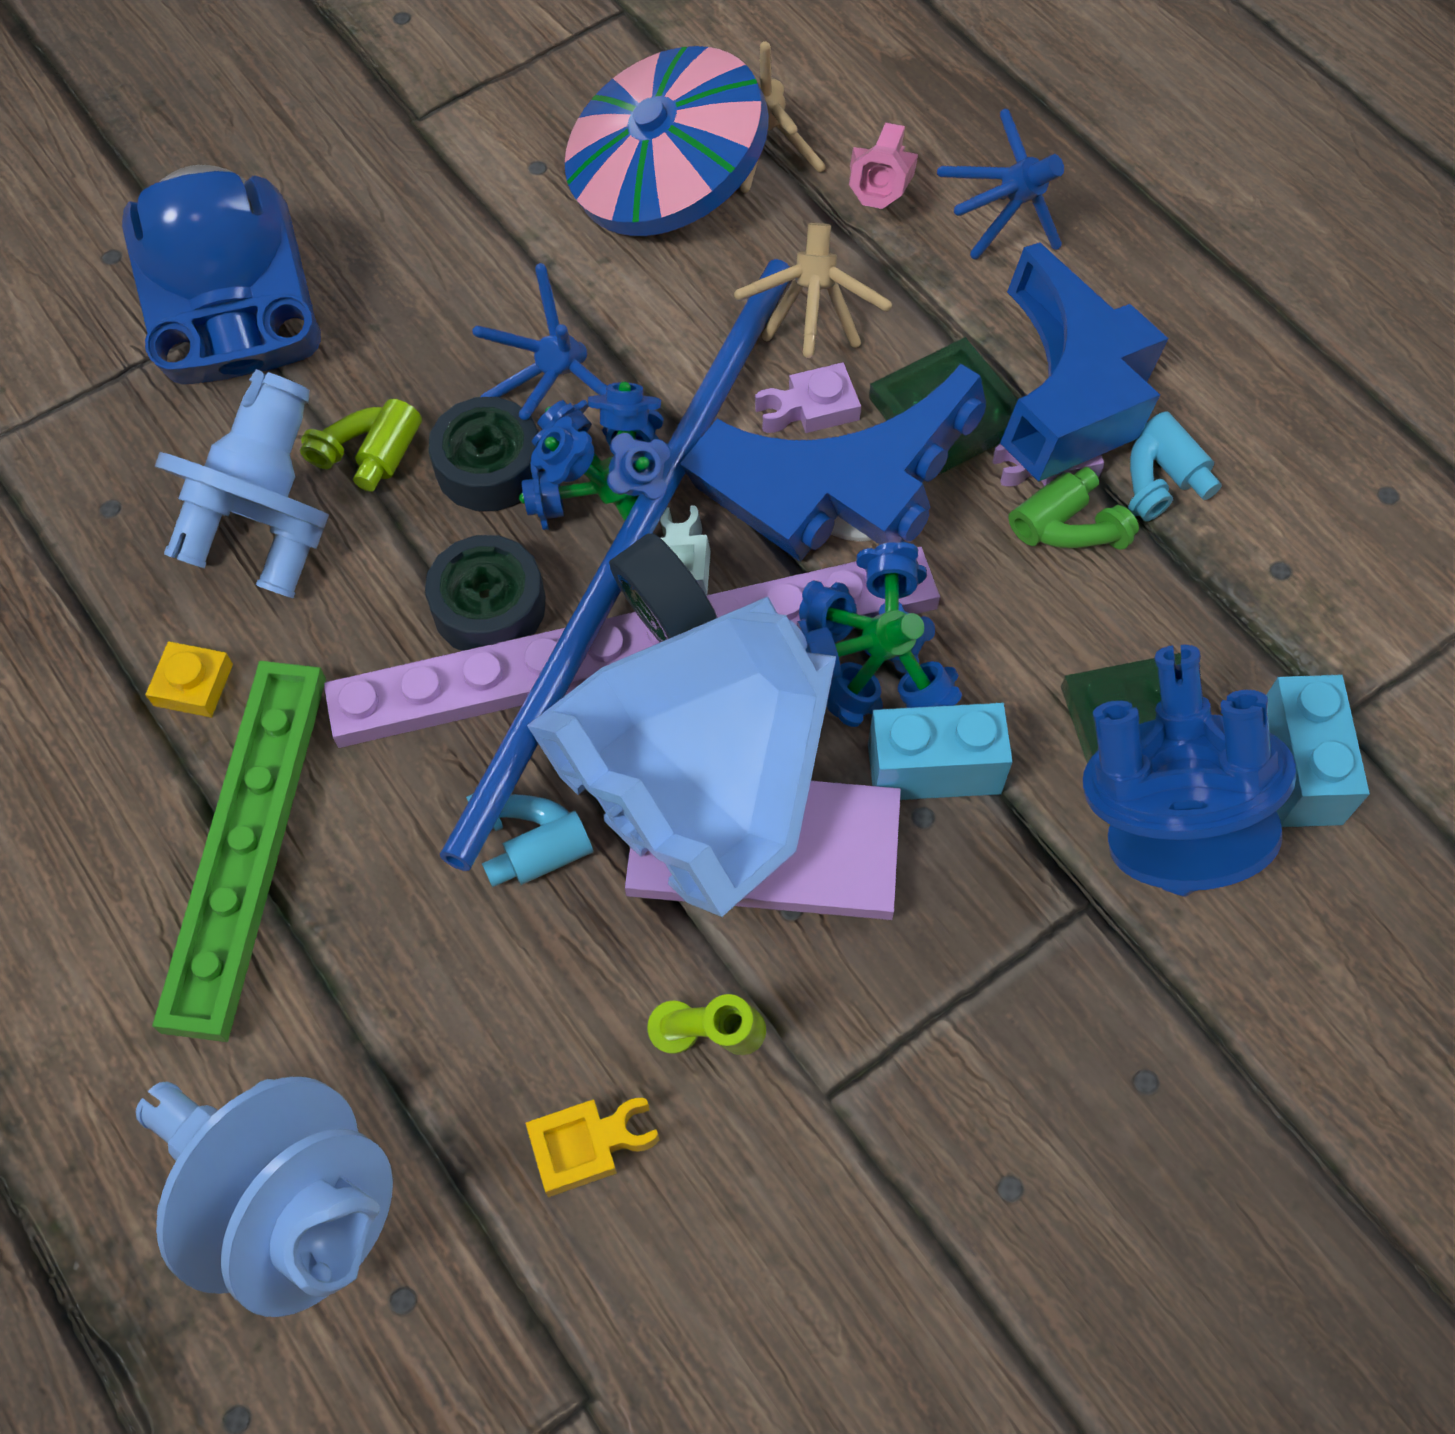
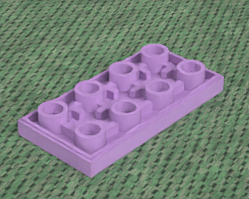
[625,781,901,920]

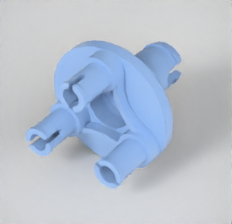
[154,369,329,598]

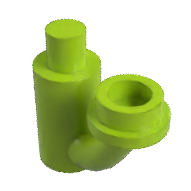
[300,399,422,492]
[647,994,766,1055]

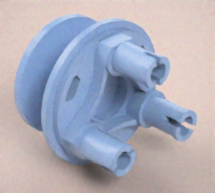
[136,1077,393,1317]

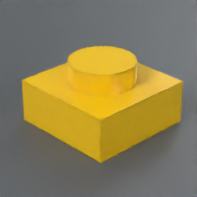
[145,641,233,718]

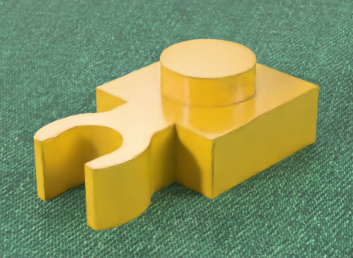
[525,1098,659,1197]

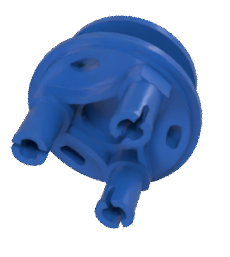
[1083,645,1296,897]

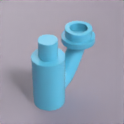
[1128,411,1222,521]
[466,787,593,887]

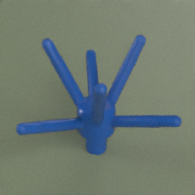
[937,109,1064,259]
[472,263,607,420]

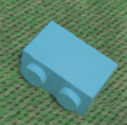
[1266,675,1370,827]
[868,703,1012,800]

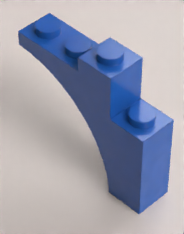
[1000,242,1169,482]
[680,364,986,562]

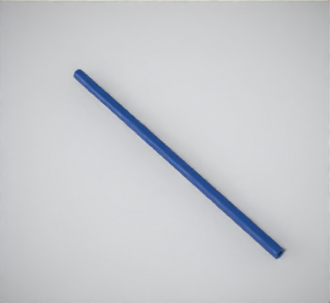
[440,259,790,871]

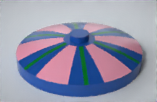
[565,46,769,236]

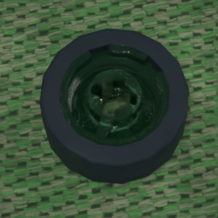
[428,397,543,511]
[609,533,718,642]
[425,535,546,651]

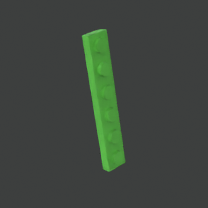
[152,661,326,1042]

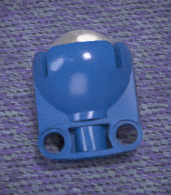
[122,165,321,384]

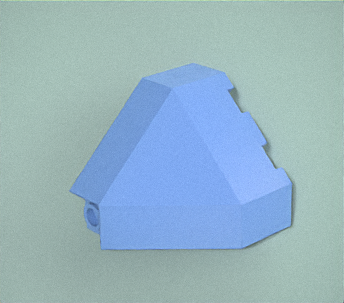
[527,597,836,917]

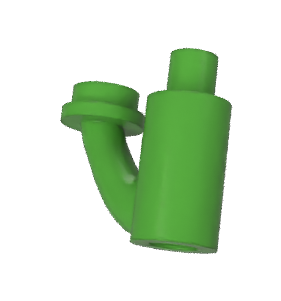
[1008,467,1139,550]

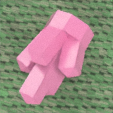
[849,123,918,209]

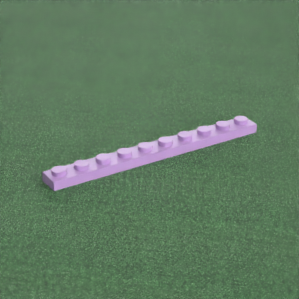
[324,547,940,748]

